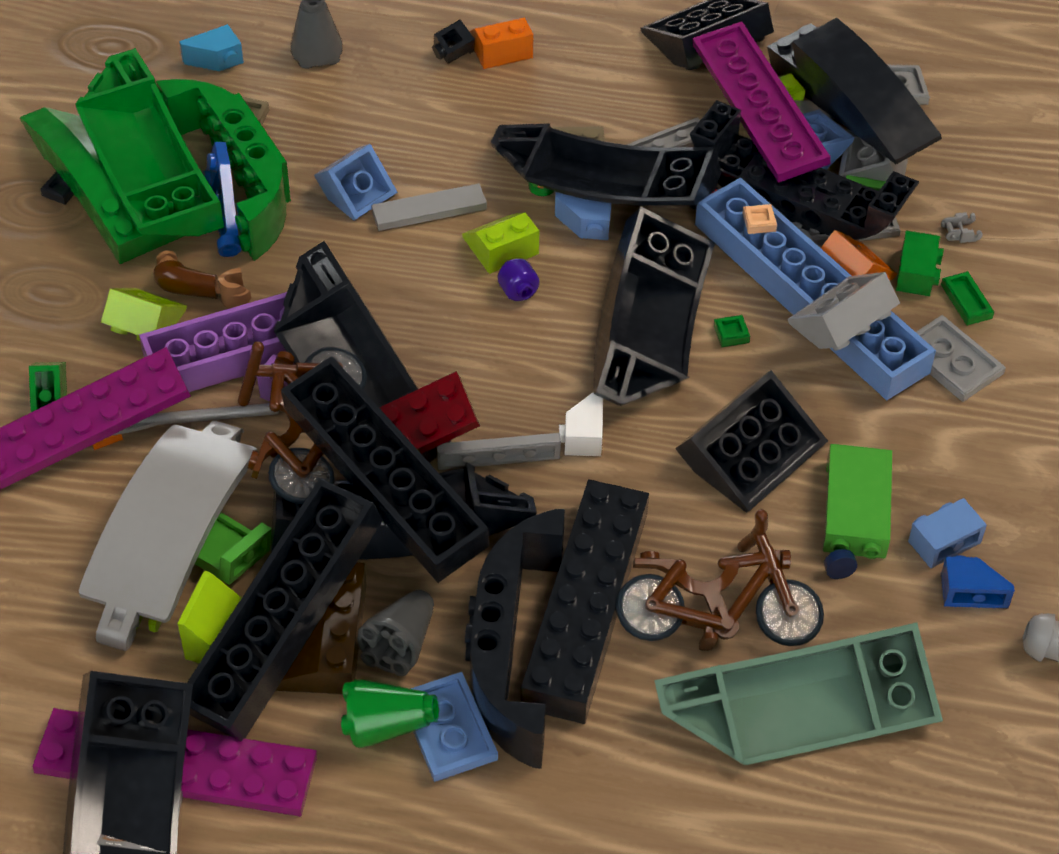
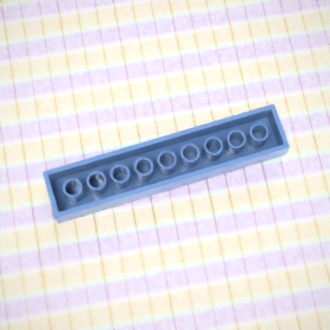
[695,178,936,401]

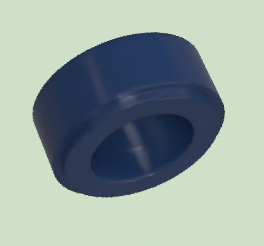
[824,549,858,579]

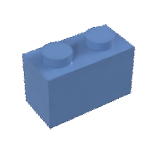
[908,498,987,569]

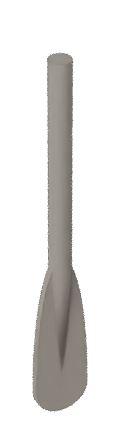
[111,403,279,436]

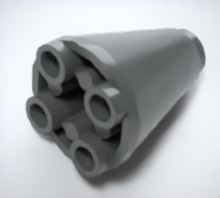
[291,0,343,69]
[357,590,434,676]

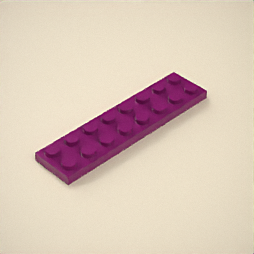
[693,21,830,182]
[0,347,191,490]
[32,708,317,817]

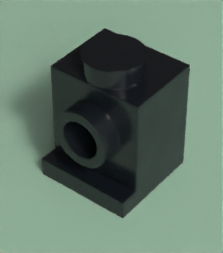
[432,19,475,64]

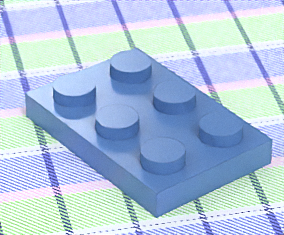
[411,672,498,782]

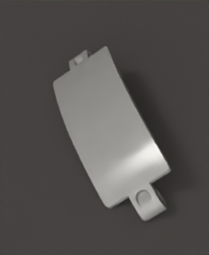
[79,420,257,651]

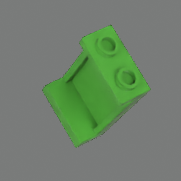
[823,444,892,559]
[195,512,272,585]

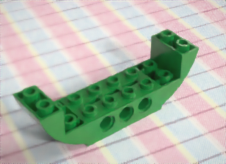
[156,79,291,261]

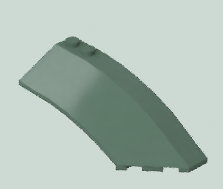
[654,622,943,766]

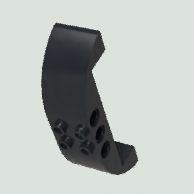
[465,509,565,769]

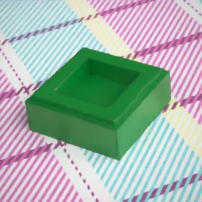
[714,315,751,348]

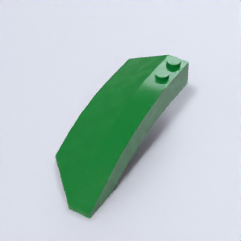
[75,48,224,237]
[20,107,184,264]

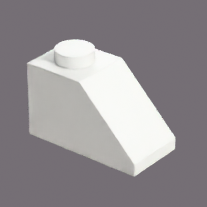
[559,392,603,456]

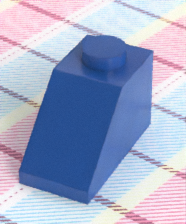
[941,555,1015,609]

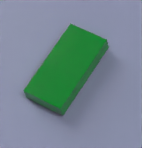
[941,271,994,326]

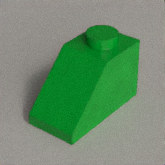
[29,362,67,412]

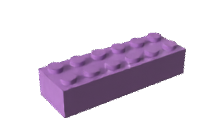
[139,292,287,392]

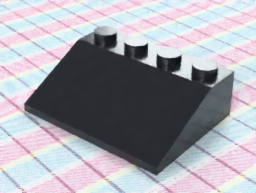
[641,0,774,70]
[675,370,828,513]

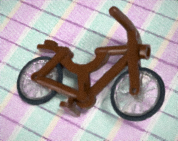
[238,341,367,505]
[616,509,824,651]

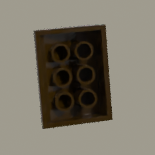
[276,562,367,694]

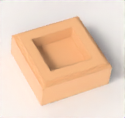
[742,204,777,234]

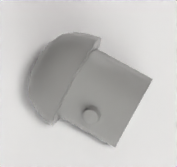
[1023,613,1059,662]

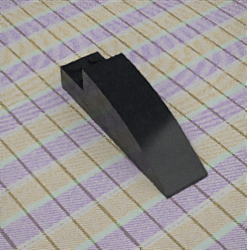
[767,17,942,164]

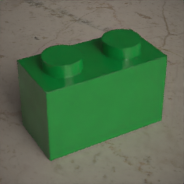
[896,230,944,296]

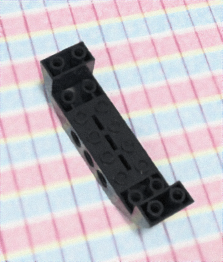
[690,100,919,240]

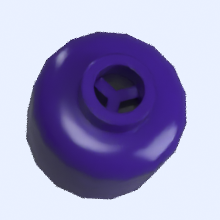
[497,259,540,301]

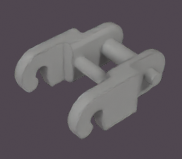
[941,212,983,243]

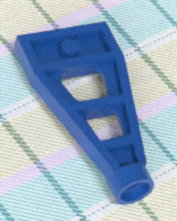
[202,142,241,257]

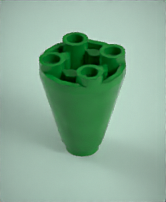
[341,679,439,748]

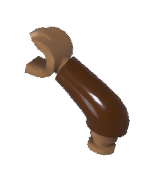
[153,250,251,309]

